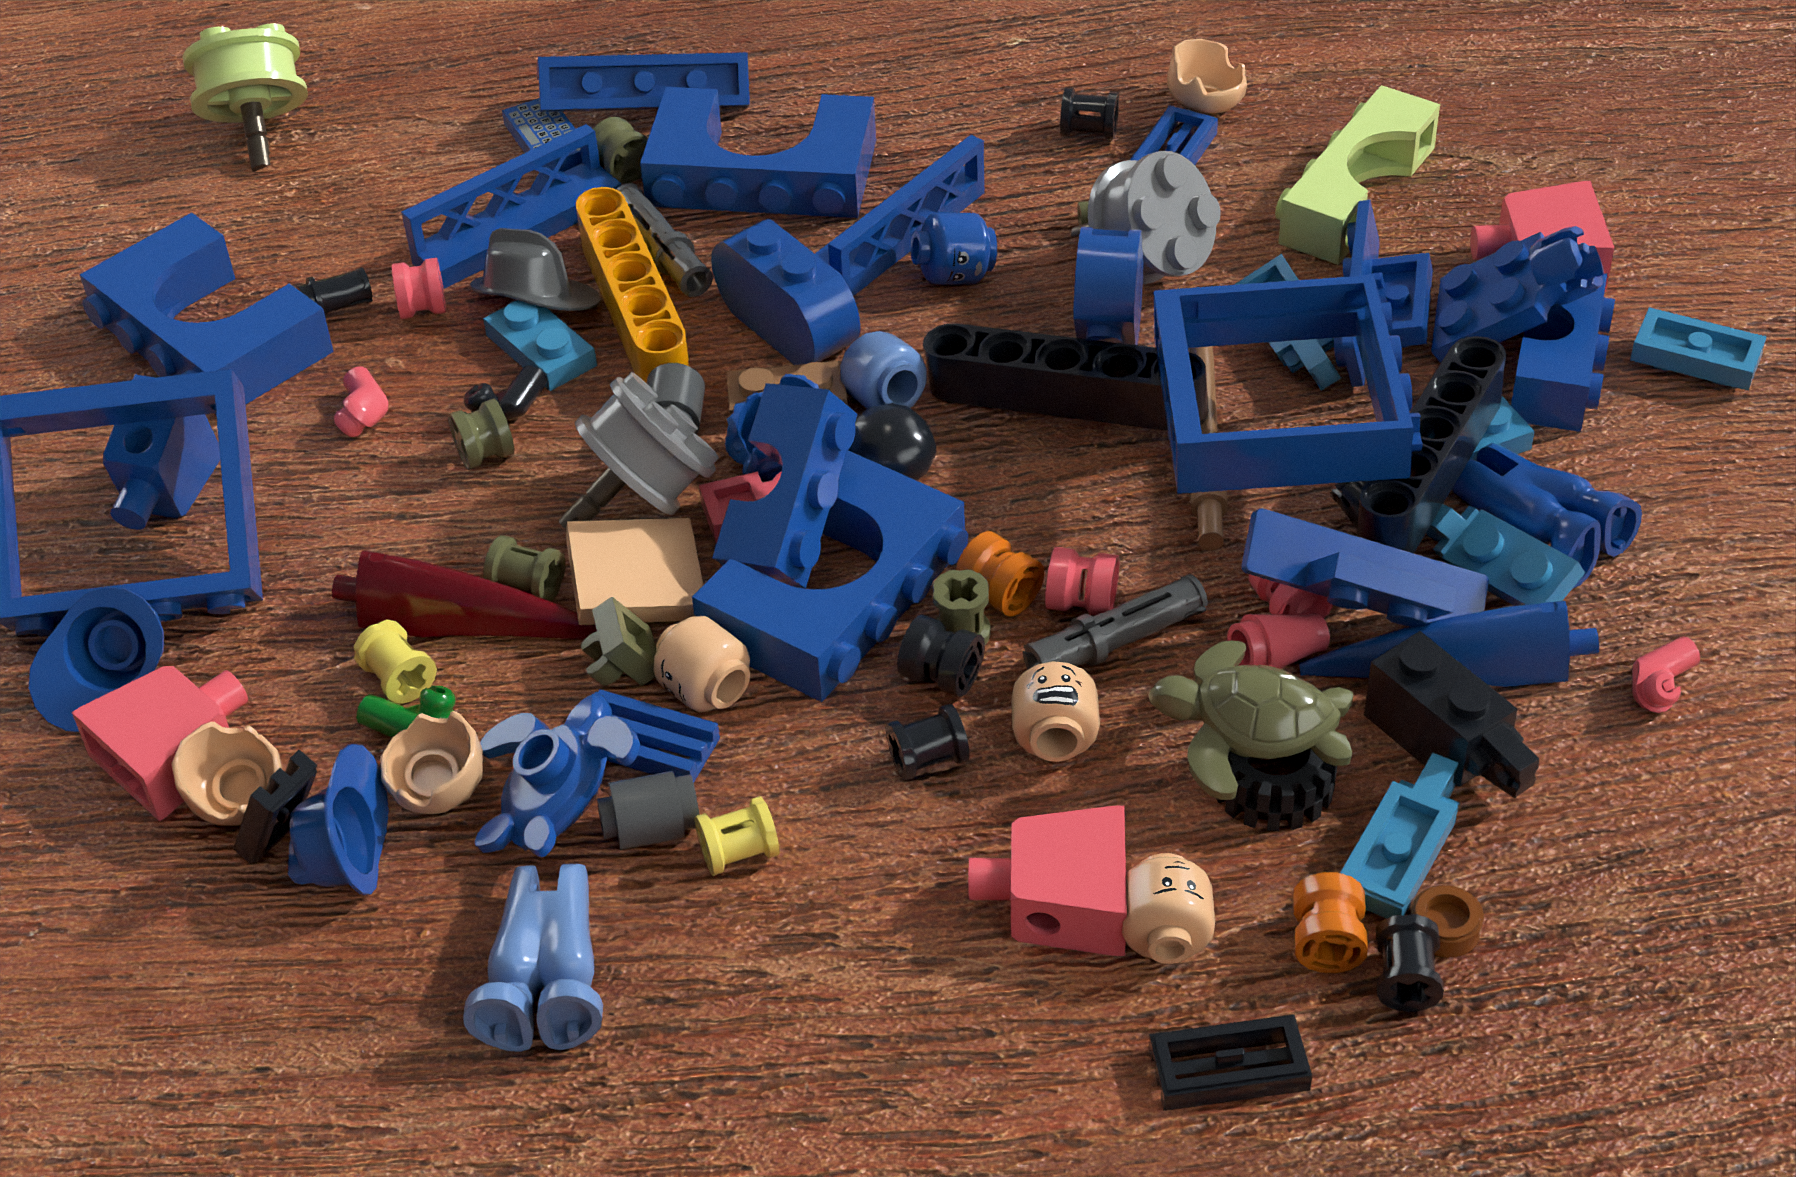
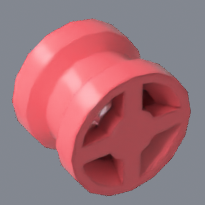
[392,257,446,319]

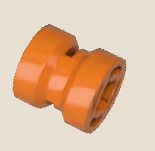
[956,531,1045,617]
[1293,872,1368,973]

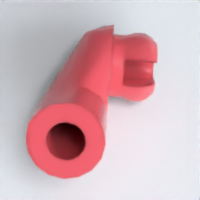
[334,366,388,437]
[1632,636,1700,713]

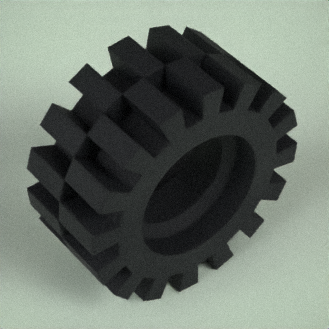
[1216,748,1337,832]

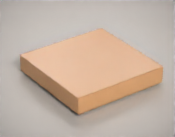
[566,518,703,625]

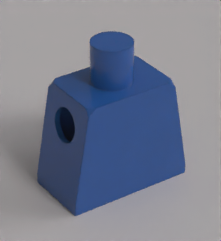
[103,374,220,530]

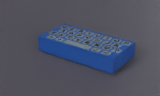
[502,98,582,172]

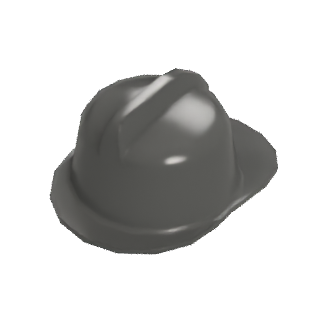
[470,228,602,311]

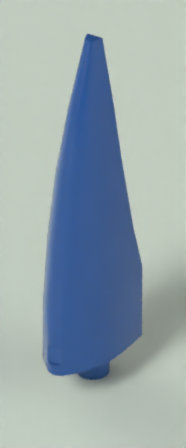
[1299,601,1599,687]

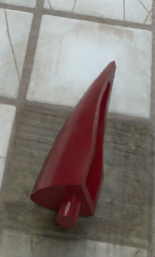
[332,550,597,639]

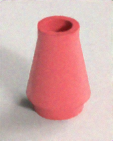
[1227,613,1330,669]

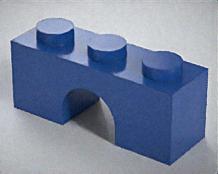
[1511,273,1615,432]
[712,383,858,589]

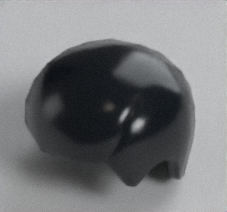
[848,403,936,481]

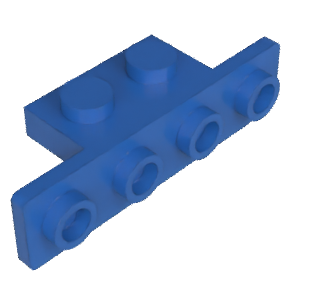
[1334,200,1433,387]
[1241,508,1489,627]

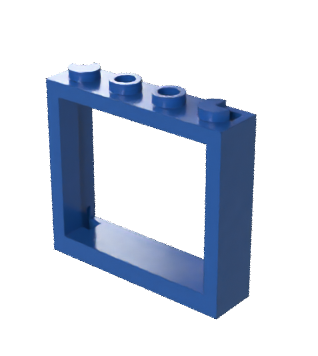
[1154,275,1423,494]
[0,369,263,637]

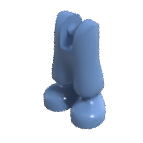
[463,864,603,1052]

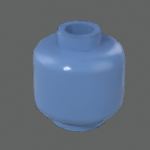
[840,331,927,409]

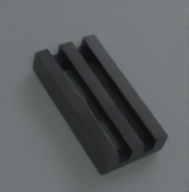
[233,750,317,864]
[1149,1014,1312,1111]

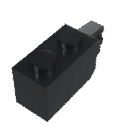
[1364,631,1539,798]

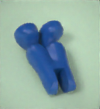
[1452,443,1642,589]

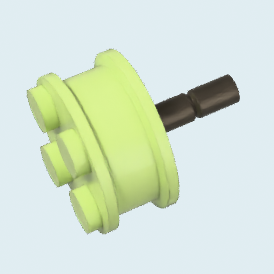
[183,23,308,172]

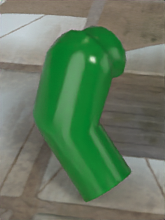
[356,685,456,737]

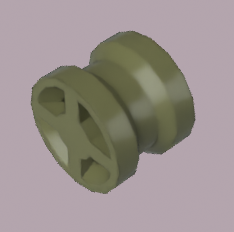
[593,117,648,184]
[448,398,515,470]

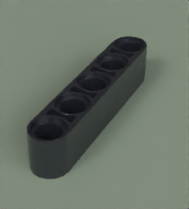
[923,324,1209,431]
[1357,336,1506,553]

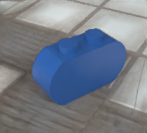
[711,219,861,365]
[1073,227,1144,345]

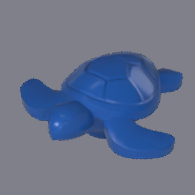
[475,692,640,858]

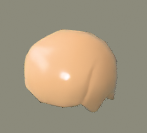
[1167,39,1247,114]
[380,711,483,814]
[172,722,283,826]

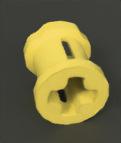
[354,620,437,704]
[694,796,780,876]

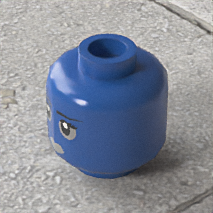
[910,212,997,285]

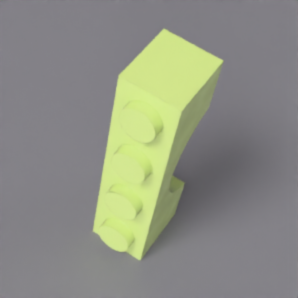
[1275,85,1440,265]

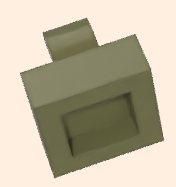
[581,597,656,686]

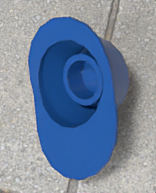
[28,587,164,732]
[288,744,389,896]

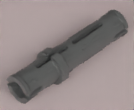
[616,183,713,297]
[1023,574,1208,670]

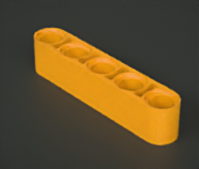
[576,187,689,383]

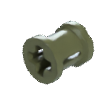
[483,535,566,602]
[933,569,991,645]

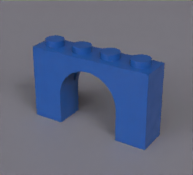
[640,87,876,218]
[79,213,334,414]
[692,450,968,702]

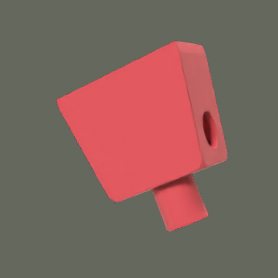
[1470,181,1614,292]
[72,666,248,822]
[968,806,1127,956]

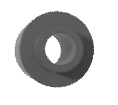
[646,363,705,435]
[597,771,700,850]

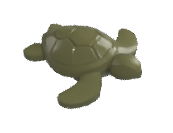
[1148,640,1354,800]

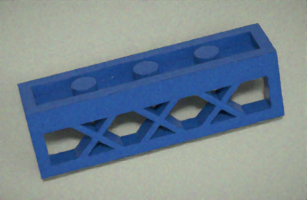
[536,52,750,112]
[401,124,621,289]
[815,135,985,296]

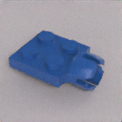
[1431,226,1604,363]

